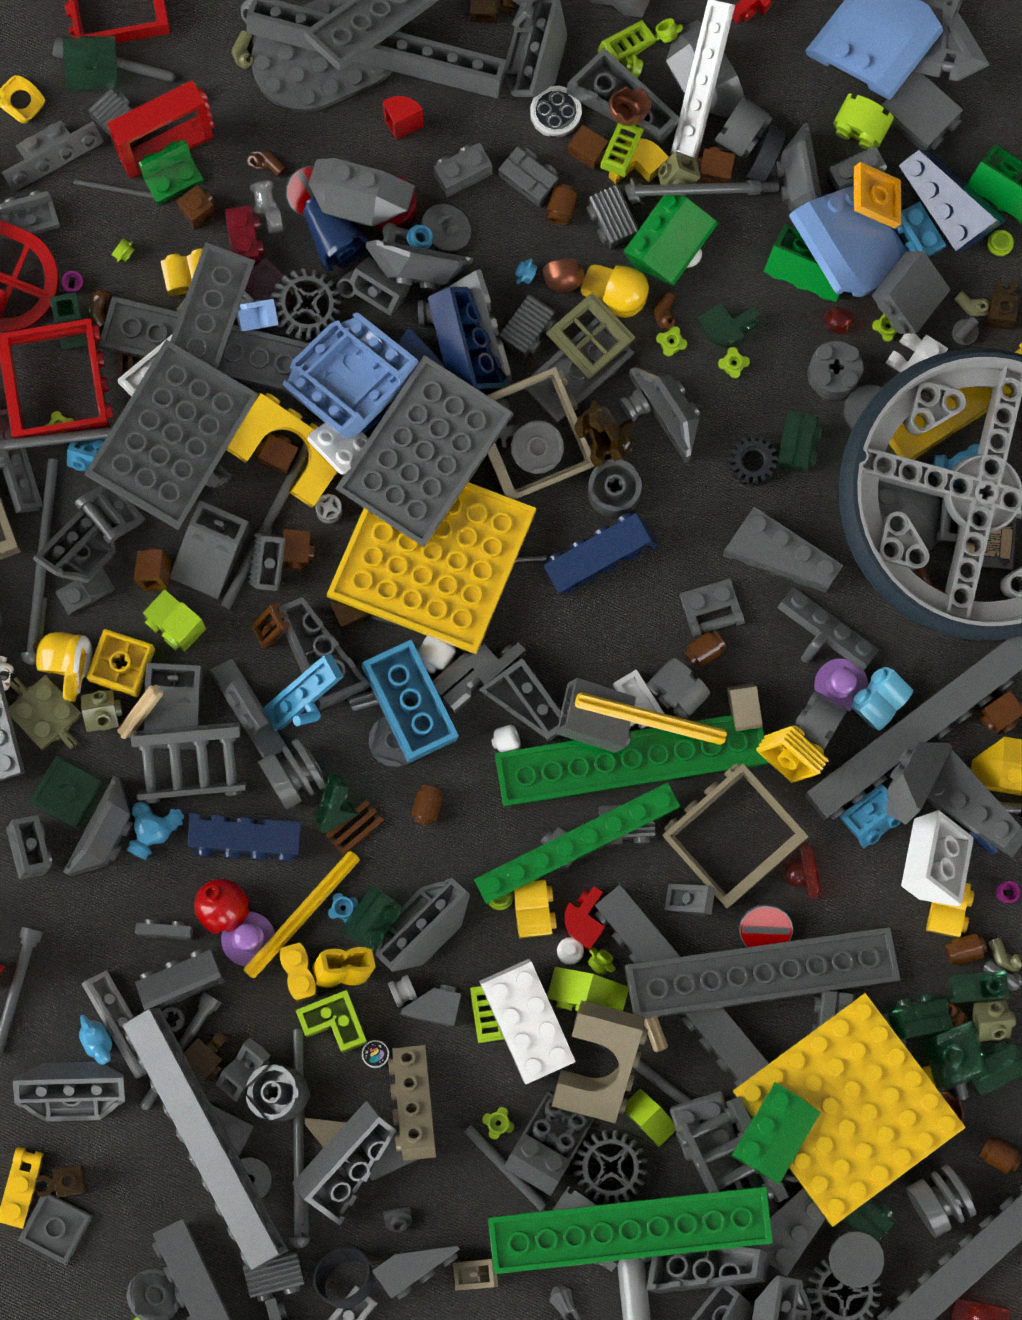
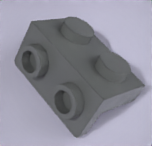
[0,190,60,241]

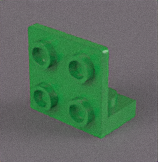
[139,139,204,205]

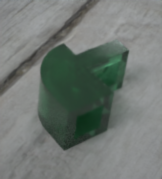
[50,292,88,350]
[698,303,761,348]

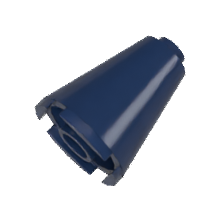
[303,196,369,271]

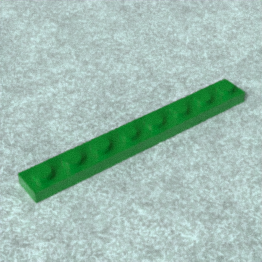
[474,783,680,905]

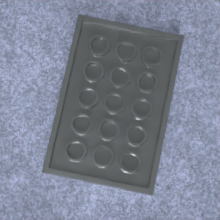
[85,339,259,530]
[335,355,513,548]

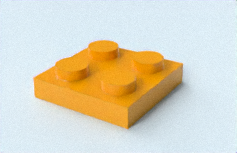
[854,162,901,229]

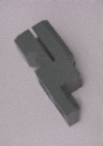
[432,642,526,714]

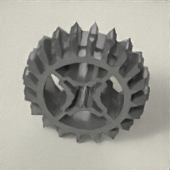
[271,268,341,340]
[574,1130,648,1204]
[806,1260,882,1320]

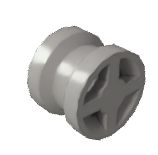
[315,494,343,524]
[388,975,418,1008]

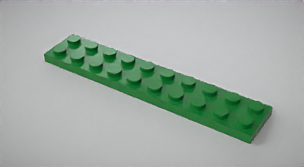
[495,715,769,807]
[488,1186,773,1274]

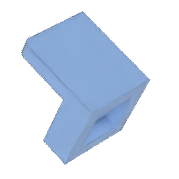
[237,299,278,331]

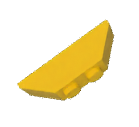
[970,737,1022,796]

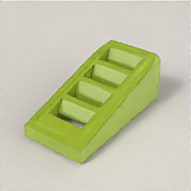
[598,20,657,64]
[600,123,644,177]
[470,986,504,1043]

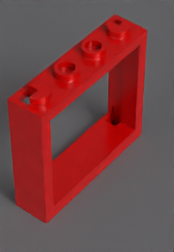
[64,0,171,49]
[107,80,215,179]
[0,318,113,439]

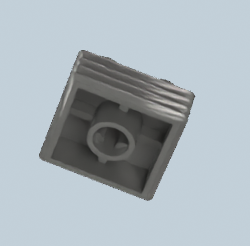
[670,1091,737,1161]

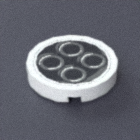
[530,86,582,137]

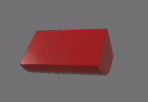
[382,96,424,141]

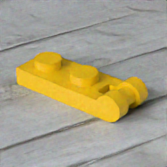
[0,1146,44,1229]

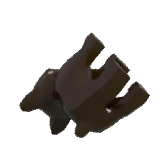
[574,400,633,467]

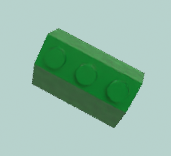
[968,144,1022,224]
[623,195,718,286]
[763,224,840,302]
[731,1082,821,1185]

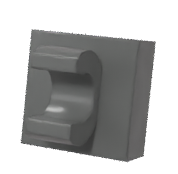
[498,416,522,448]

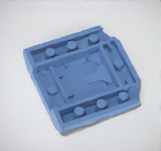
[805,0,943,100]
[789,185,908,297]
[283,312,419,438]

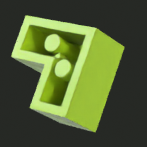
[143,589,206,652]
[547,967,629,1012]
[296,990,367,1053]

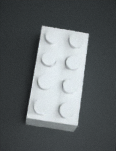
[479,959,576,1084]

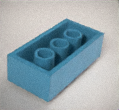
[361,639,459,763]

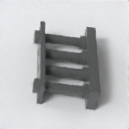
[131,722,247,803]
[676,1096,789,1203]

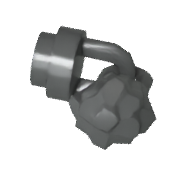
[549,1285,580,1320]

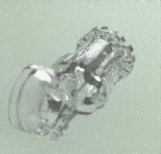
[250,181,283,234]

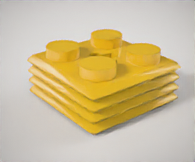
[87,629,155,697]
[756,726,828,783]

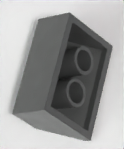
[135,948,226,1011]

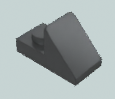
[55,567,116,616]
[664,884,715,917]

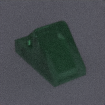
[313,773,358,833]

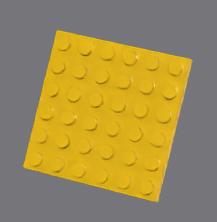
[327,482,536,655]
[733,993,966,1227]

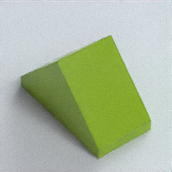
[624,1089,676,1147]

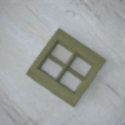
[546,293,635,380]

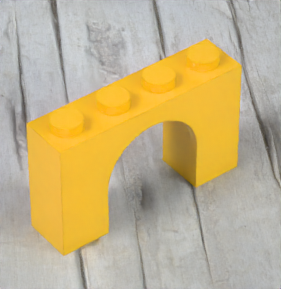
[226,393,337,508]

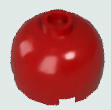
[194,879,250,934]

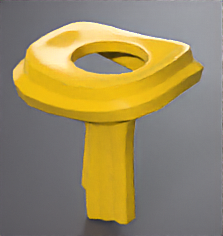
[0,75,45,123]

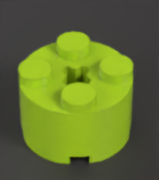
[833,94,894,150]

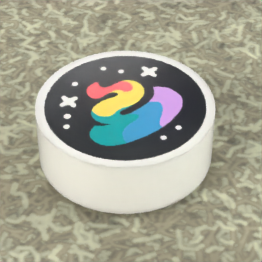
[362,1040,389,1068]

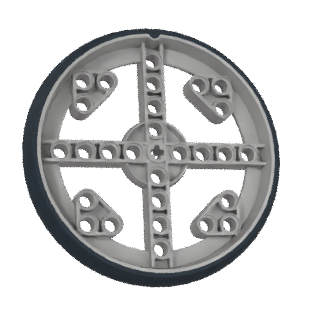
[839,348,1022,640]

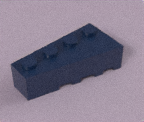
[428,287,510,395]
[187,813,302,862]

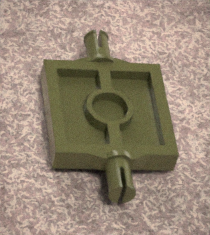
[9,675,82,751]

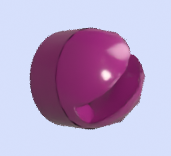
[61,271,83,293]
[996,881,1020,903]

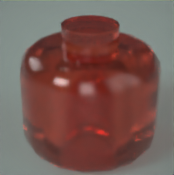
[823,306,852,335]

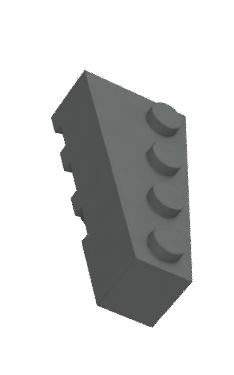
[723,507,843,593]

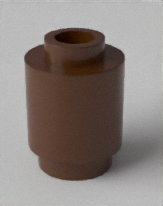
[546,184,577,225]
[685,631,726,668]
[411,785,443,826]
[945,933,987,966]
[979,1137,1022,1174]

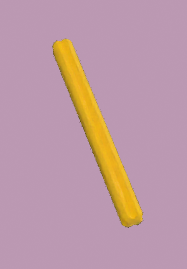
[575,692,727,745]
[244,851,360,978]

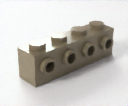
[388,1045,436,1161]

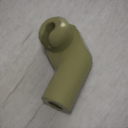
[231,31,254,69]
[954,291,990,316]
[988,938,1022,972]

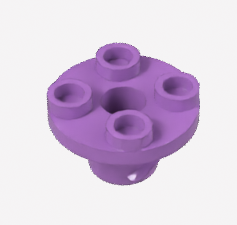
[814,659,868,712]
[221,912,275,966]

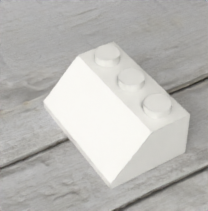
[901,810,974,906]

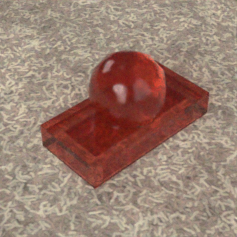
[785,844,822,900]
[950,1298,1010,1320]

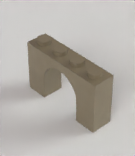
[552,1000,648,1123]

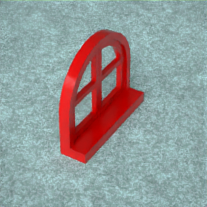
[0,220,59,332]

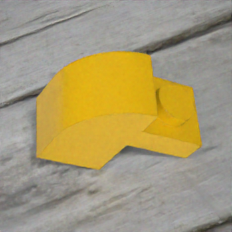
[609,138,669,184]

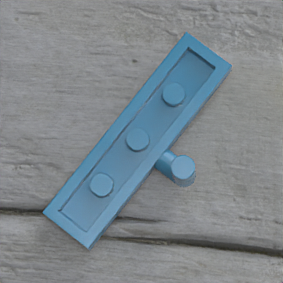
[263,654,344,731]

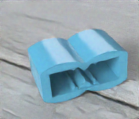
[851,667,914,731]

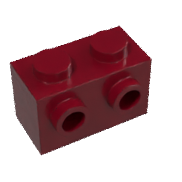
[225,205,264,266]

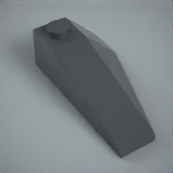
[451,269,511,382]

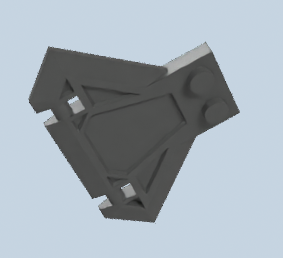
[912,0,989,81]

